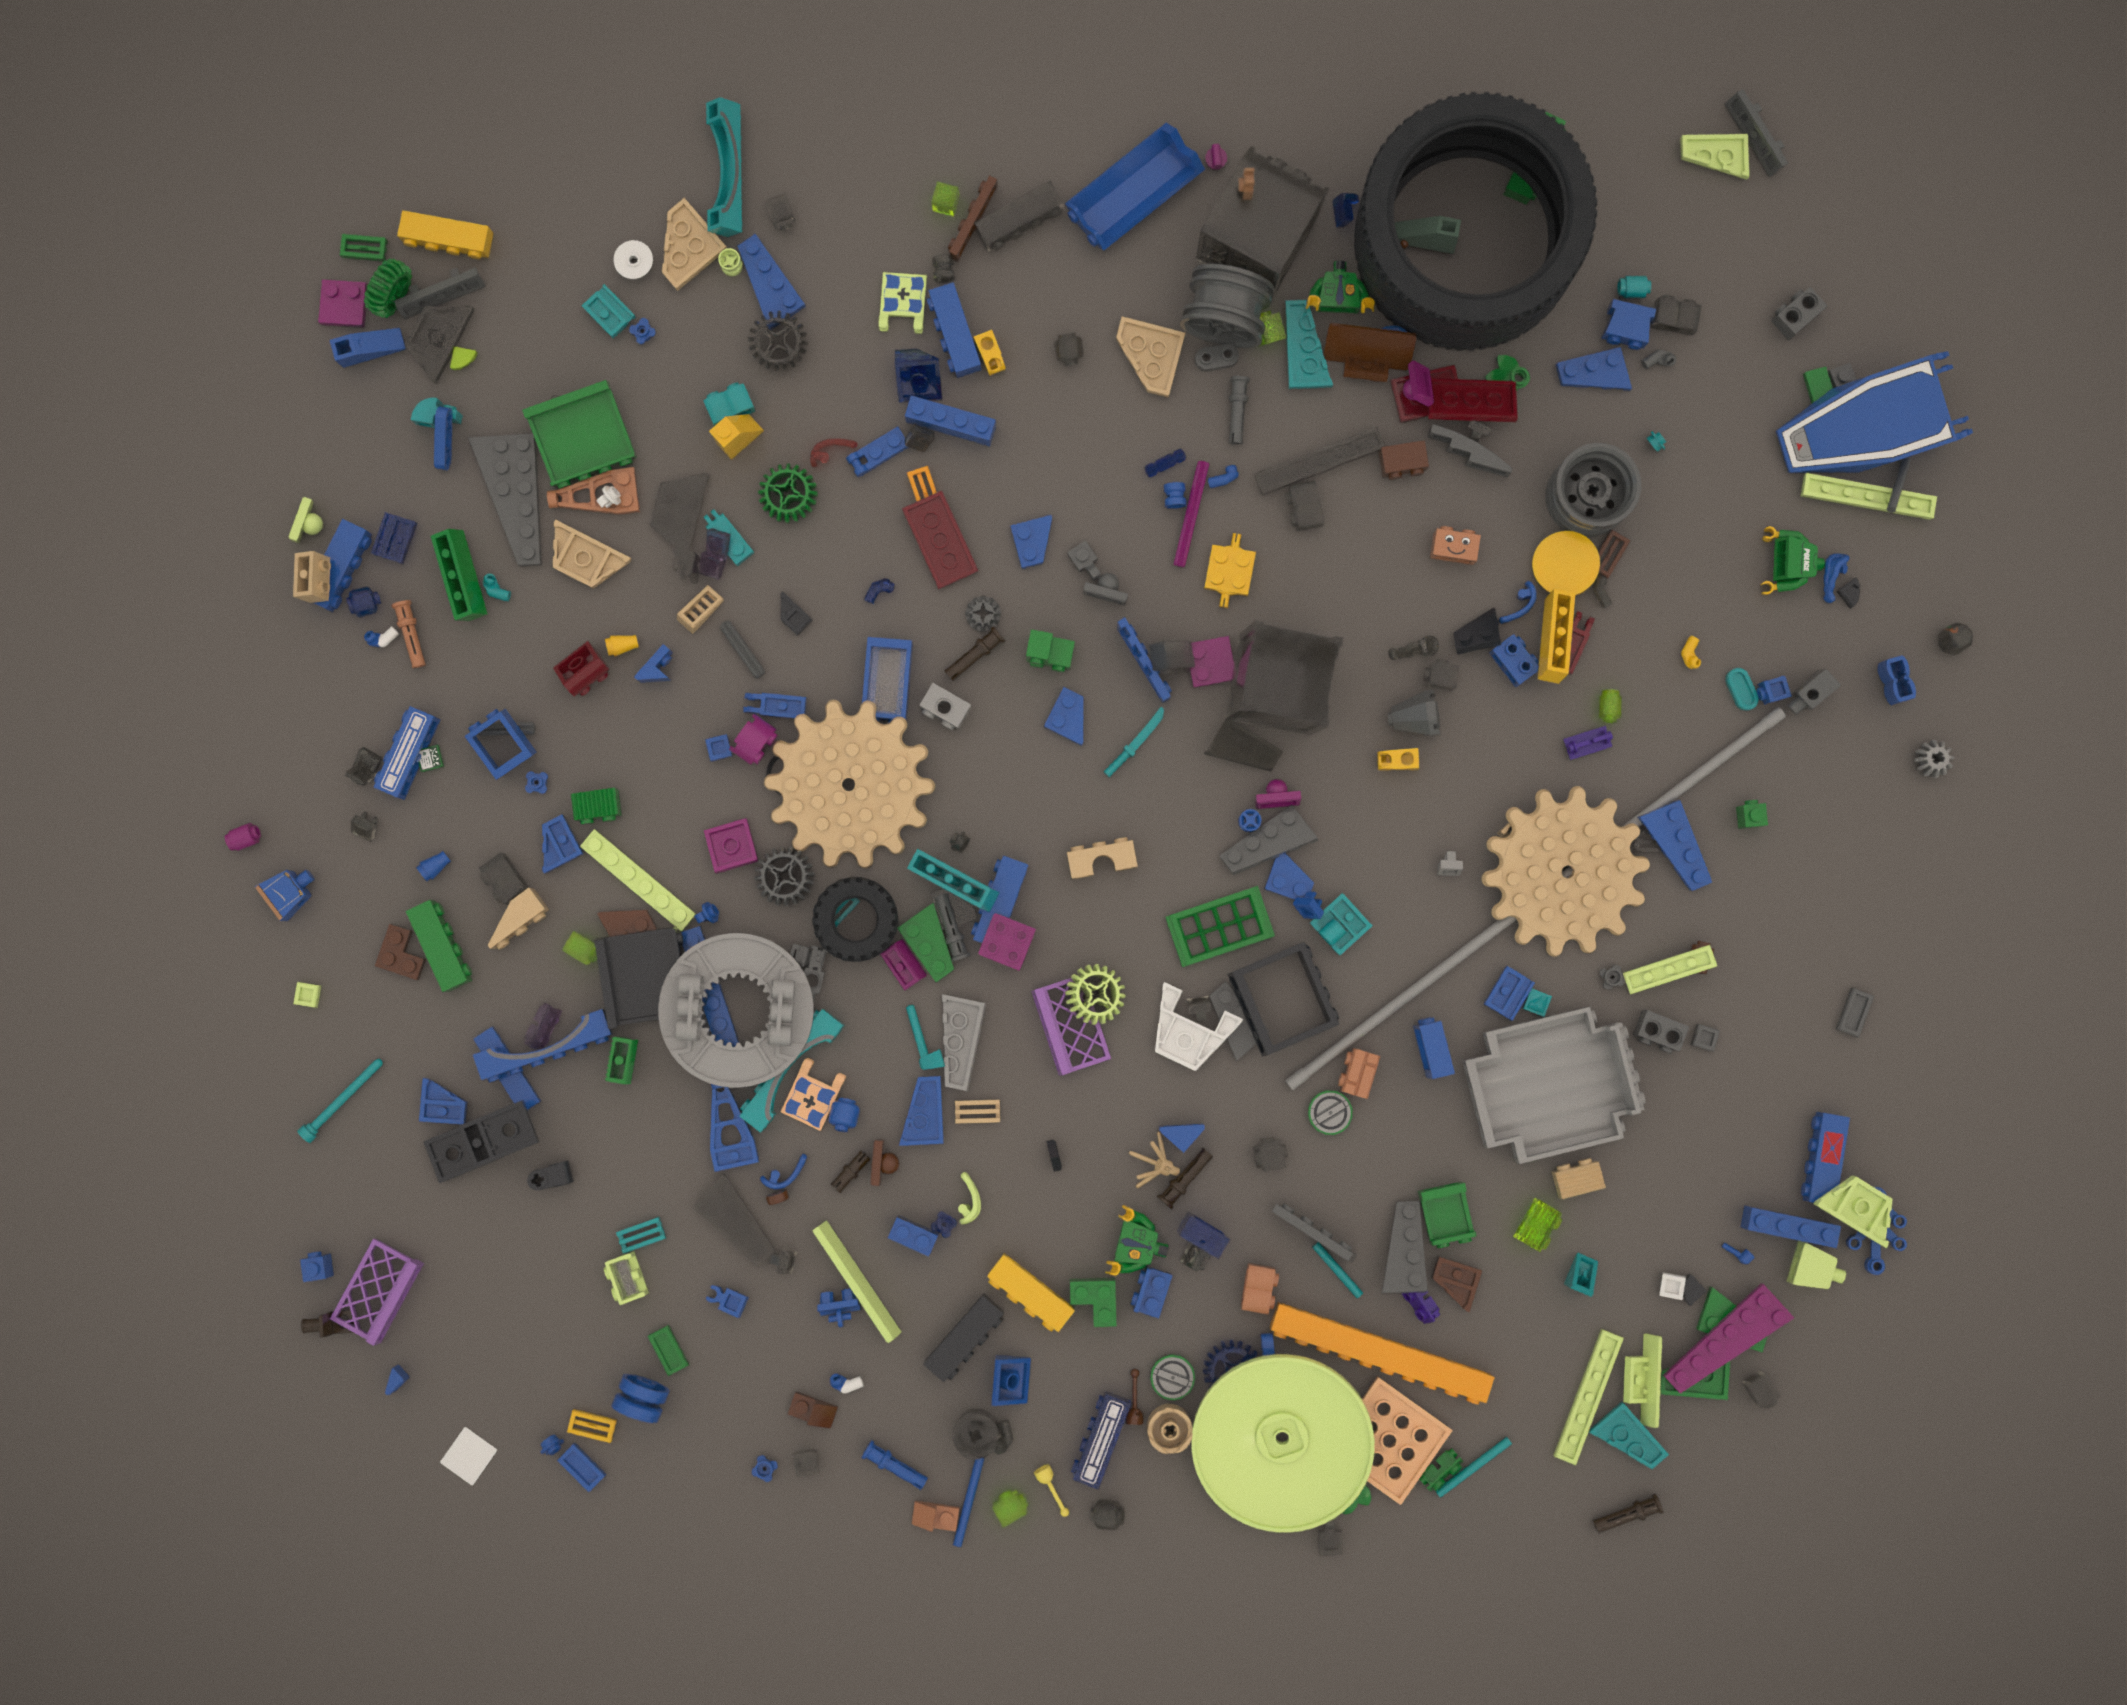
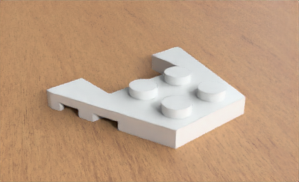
[1155,982,1244,1071]

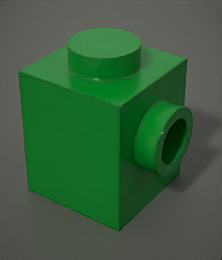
[1736,800,1768,829]

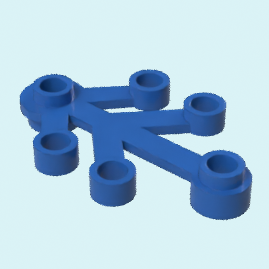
[1846,1187,1907,1275]

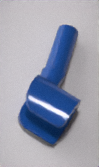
[1722,1242,1755,1264]

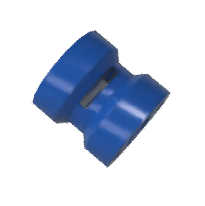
[1164,482,1187,509]

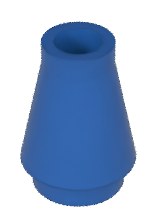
[416,851,451,882]

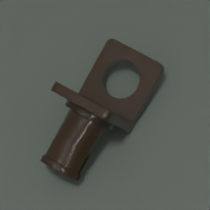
[301,1310,355,1338]

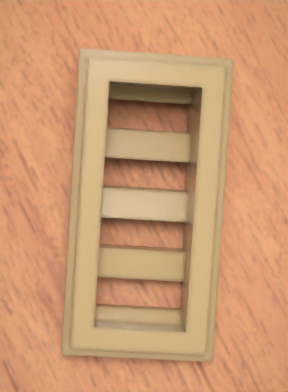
[677,585,724,634]

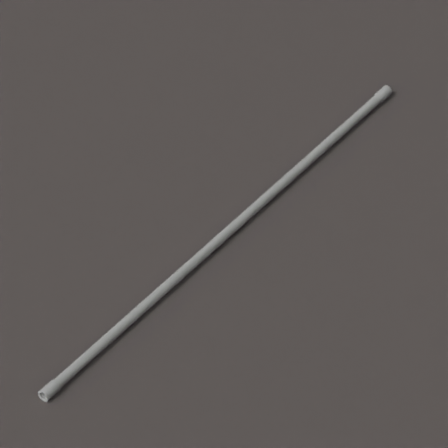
[1285,707,1786,1091]

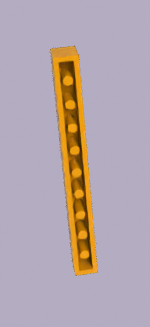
[1269,1302,1495,1405]

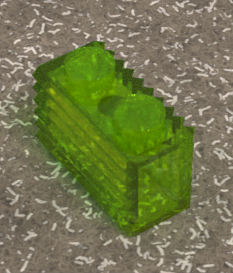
[1513,1198,1562,1252]

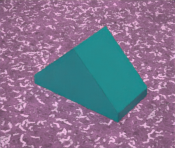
[1564,1253,1598,1297]

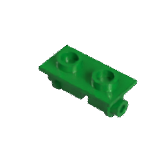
[1419,1448,1464,1492]

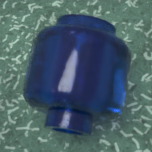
[346,586,381,618]

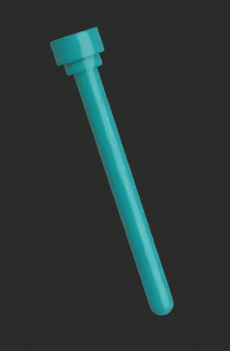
[297,1059,383,1143]

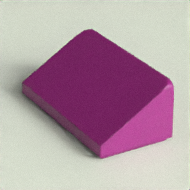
[880,939,927,991]

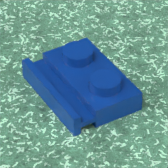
[1484,966,1535,1021]

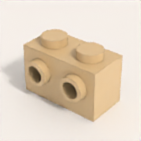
[293,551,331,603]

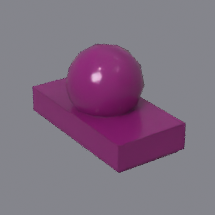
[1403,360,1434,407]
[1255,779,1301,809]

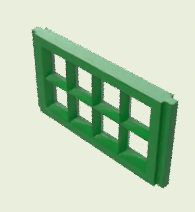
[1165,886,1275,967]

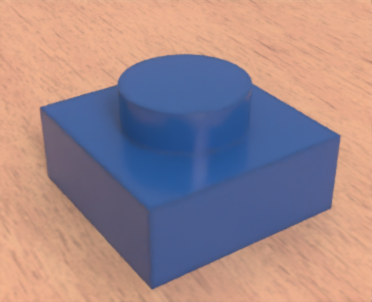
[705,734,733,762]

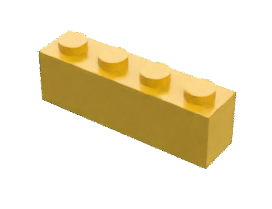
[397,210,493,259]
[1538,588,1575,684]
[987,1253,1075,1332]

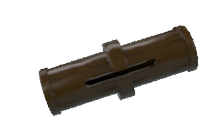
[830,1150,871,1193]

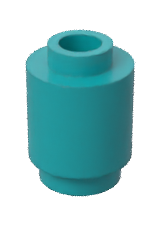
[1617,276,1651,298]

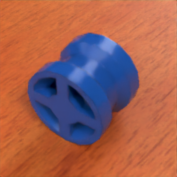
[1238,809,1262,832]

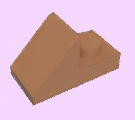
[912,1501,959,1532]

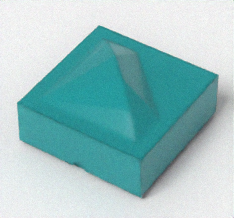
[1522,989,1552,1017]

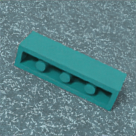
[907,849,1000,912]

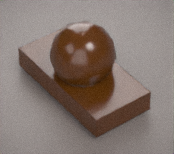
[870,1139,900,1186]

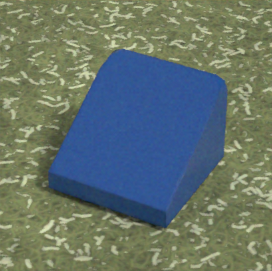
[385,1365,410,1395]

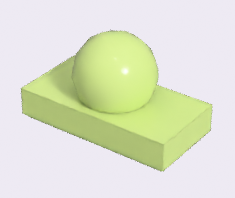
[289,497,323,543]

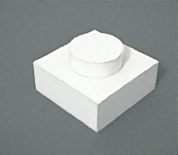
[1659,1272,1686,1300]

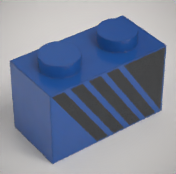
[888,1215,939,1257]

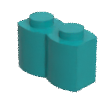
[703,383,755,426]

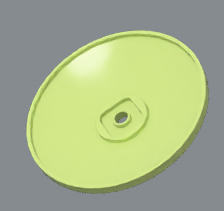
[1192,1354,1374,1532]

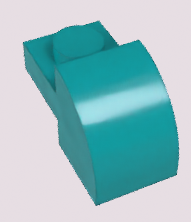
[411,398,463,428]

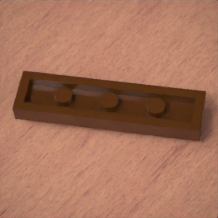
[948,175,998,262]

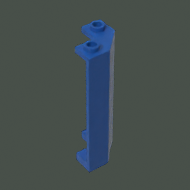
[1065,123,1205,251]

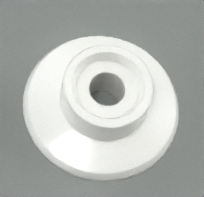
[614,240,653,279]

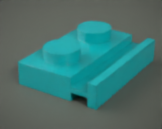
[581,284,636,339]

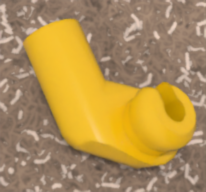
[1681,636,1701,669]

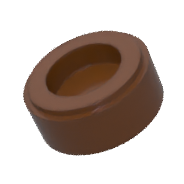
[766,1189,789,1205]

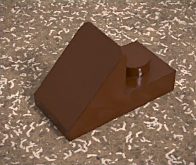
[788,1391,838,1428]

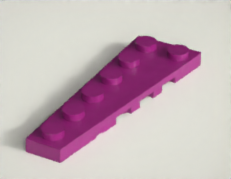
[1663,1283,1794,1394]

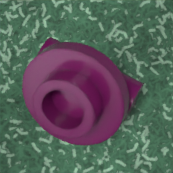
[1205,144,1227,170]

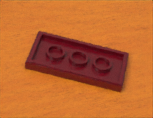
[1428,378,1518,422]
[902,490,979,590]

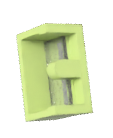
[604,1251,649,1305]

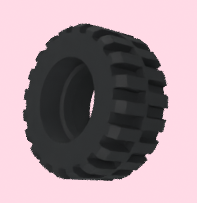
[812,877,898,962]

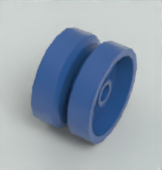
[611,1374,670,1423]

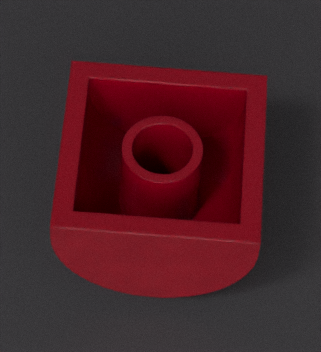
[553,641,610,697]

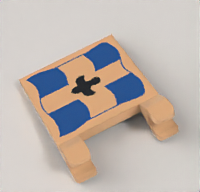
[781,1058,846,1131]

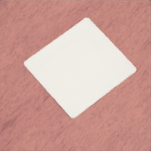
[440,1427,497,1485]

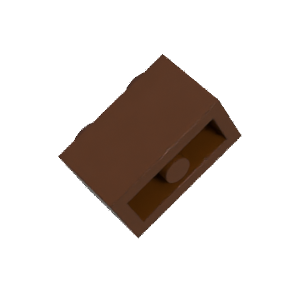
[1378,440,1429,480]

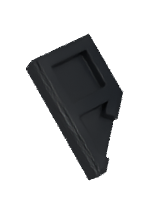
[780,592,813,636]

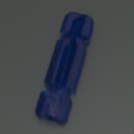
[1144,449,1186,477]

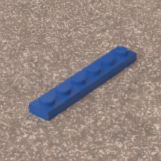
[682,926,740,1047]

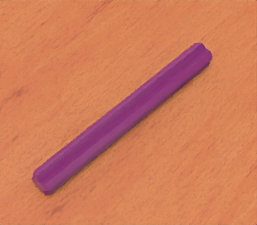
[1174,461,1209,568]

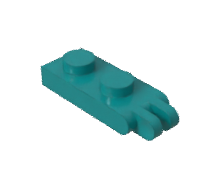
[704,509,754,566]

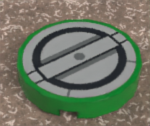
[1308,1090,1353,1135]
[1150,1354,1195,1400]

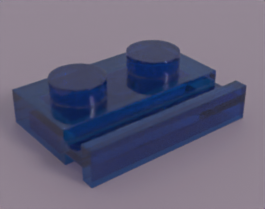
[371,512,417,565]

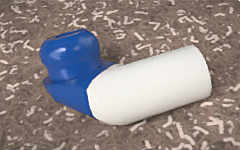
[364,626,399,647]
[830,1373,864,1394]

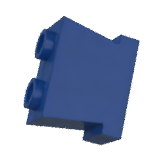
[1601,299,1656,350]

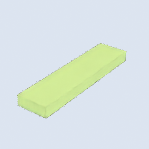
[1623,945,1718,994]

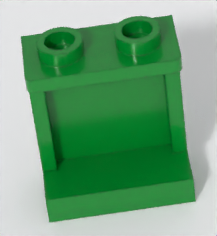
[1418,1181,1477,1248]

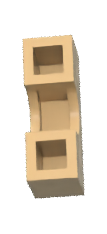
[1067,837,1138,880]

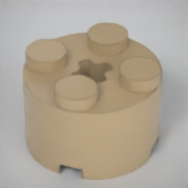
[1147,1403,1193,1454]

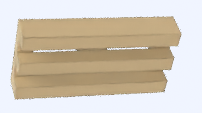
[955,1100,1000,1123]

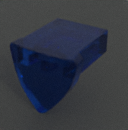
[1332,193,1360,227]

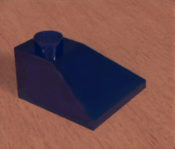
[895,348,942,402]

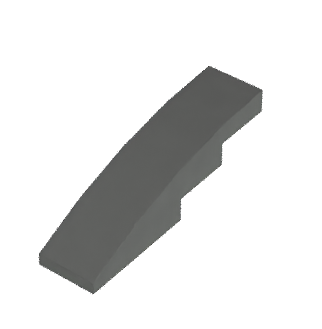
[1427,424,1513,477]

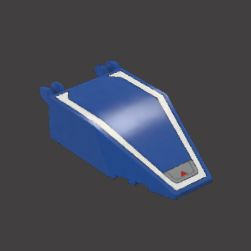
[1776,351,1973,473]

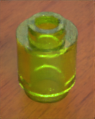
[1599,689,1622,723]

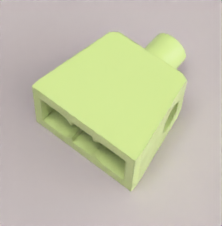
[1786,1241,1846,1289]

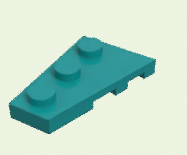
[1589,1401,1669,1469]

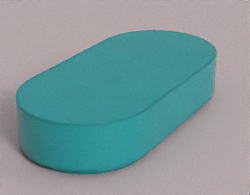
[1725,668,1759,711]

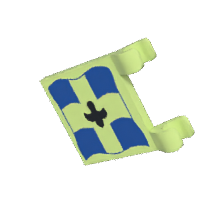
[879,272,927,334]

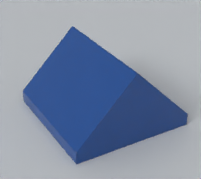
[992,1355,1031,1406]

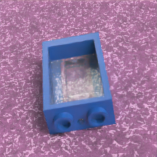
[862,637,913,723]

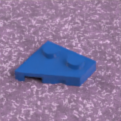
[1044,687,1083,746]
[542,814,584,874]
[419,1078,468,1124]

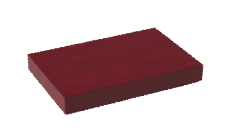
[1390,365,1458,423]

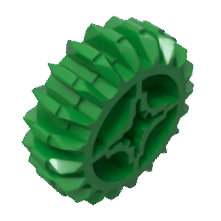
[364,258,412,318]
[758,463,818,523]

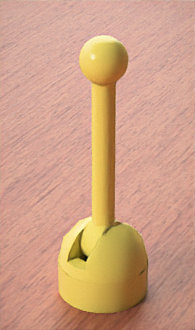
[1034,1464,1069,1517]

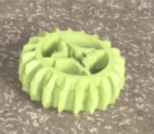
[1065,964,1126,1025]

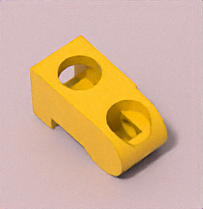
[973,330,1006,376]
[1377,748,1419,770]

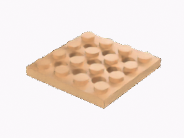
[1362,1376,1453,1505]

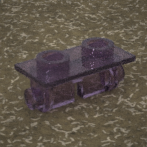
[524,1003,562,1050]

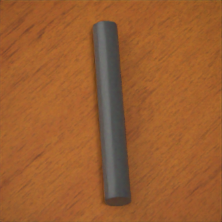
[1887,457,1911,513]

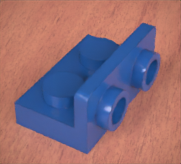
[1130,1266,1173,1318]

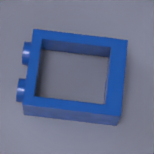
[465,708,536,780]
[1413,1017,1455,1079]

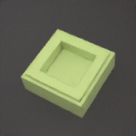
[293,982,321,1008]

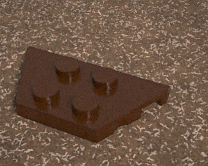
[597,910,658,936]

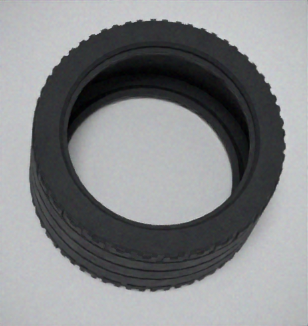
[1354,92,1598,351]

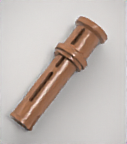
[391,600,426,669]

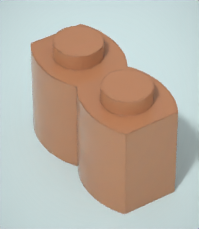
[1241,1263,1279,1314]

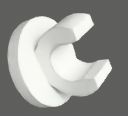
[597,486,621,508]

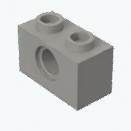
[919,683,972,730]

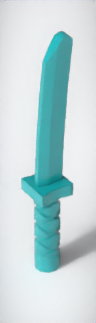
[1103,707,1164,778]

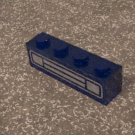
[1070,1391,1131,1490]

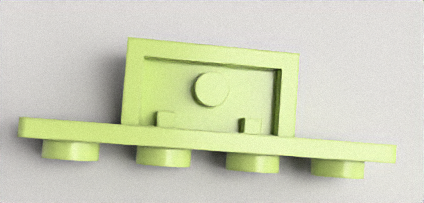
[1623,1334,1662,1428]

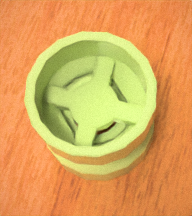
[718,248,743,276]

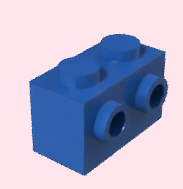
[1489,634,1539,688]

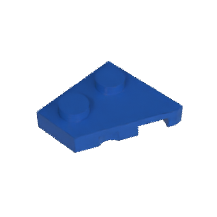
[1011,515,1052,569]
[1264,853,1314,900]

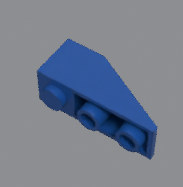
[329,328,406,368]

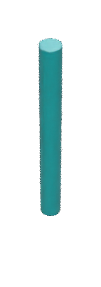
[1435,1437,1512,1498]

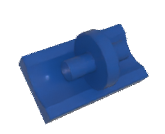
[817,1288,861,1328]

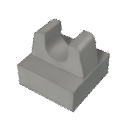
[1437,851,1463,876]

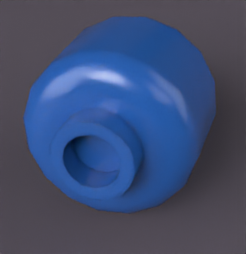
[828,1098,860,1132]

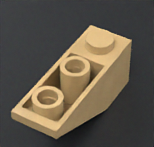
[488,888,549,950]

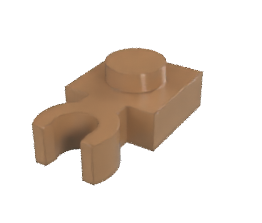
[1238,168,1255,200]

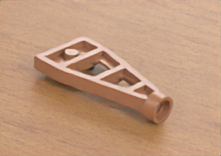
[547,467,640,515]

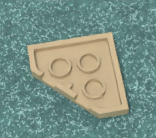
[662,198,727,291]
[1116,317,1185,398]

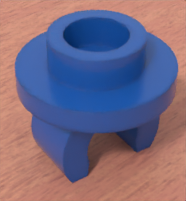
[695,902,719,924]

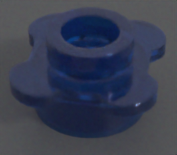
[931,1212,957,1238]

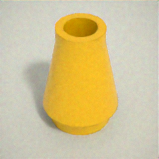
[605,635,639,657]

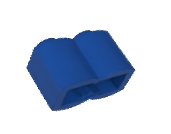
[1878,655,1916,705]

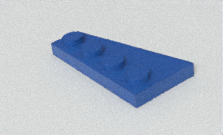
[1117,618,1172,704]
[1637,800,1712,891]

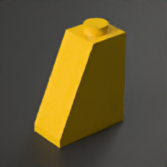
[709,414,764,460]

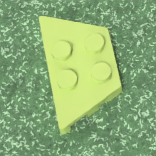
[1814,1175,1893,1248]

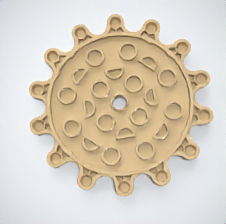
[764,700,935,868]
[1481,786,1650,957]

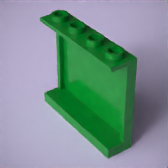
[522,380,637,489]

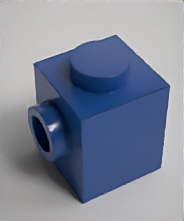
[300,1251,334,1282]

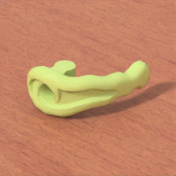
[958,1172,981,1224]

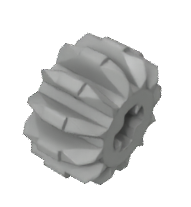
[1914,740,1955,778]

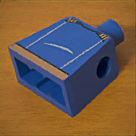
[255,869,315,921]

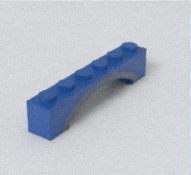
[473,1009,613,1083]

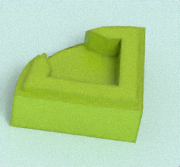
[450,347,478,370]

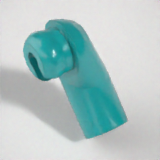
[483,573,511,602]

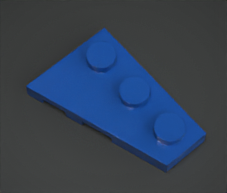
[899,1076,944,1146]

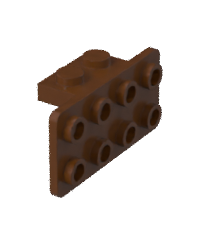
[1323,323,1417,382]

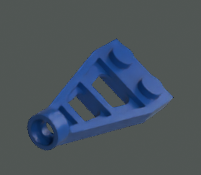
[710,1084,759,1172]

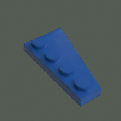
[738,234,806,331]

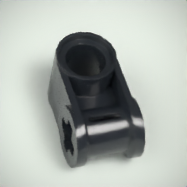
[527,1160,574,1190]

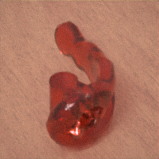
[810,438,858,468]

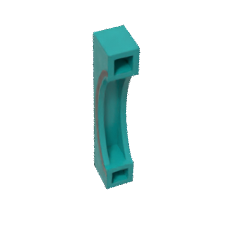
[706,97,742,237]
[740,1009,845,1133]

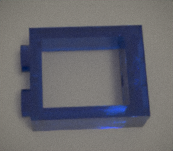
[1177,1211,1230,1259]

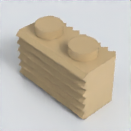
[1552,1158,1606,1199]

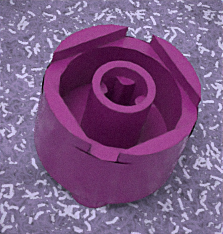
[729,714,778,765]

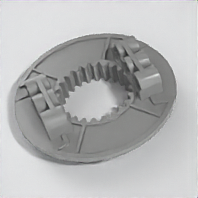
[658,933,813,1088]

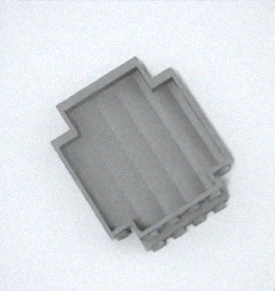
[1462,1007,1646,1164]

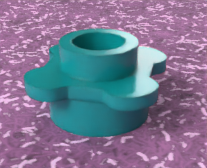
[1646,431,1666,452]

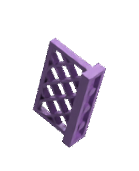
[1031,978,1111,1076]
[330,1238,424,1346]

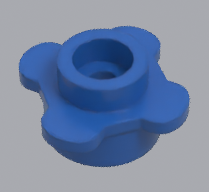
[629,318,656,344]
[525,771,548,794]
[540,1434,564,1455]
[751,1455,778,1482]

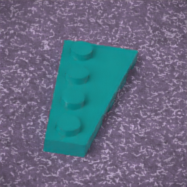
[1285,300,1333,389]

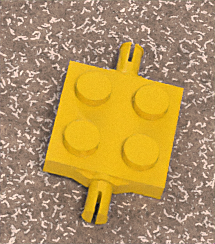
[1204,533,1256,608]

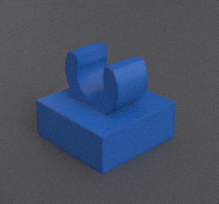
[1293,892,1324,919]

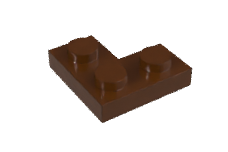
[375,924,426,980]

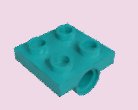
[1309,893,1372,956]

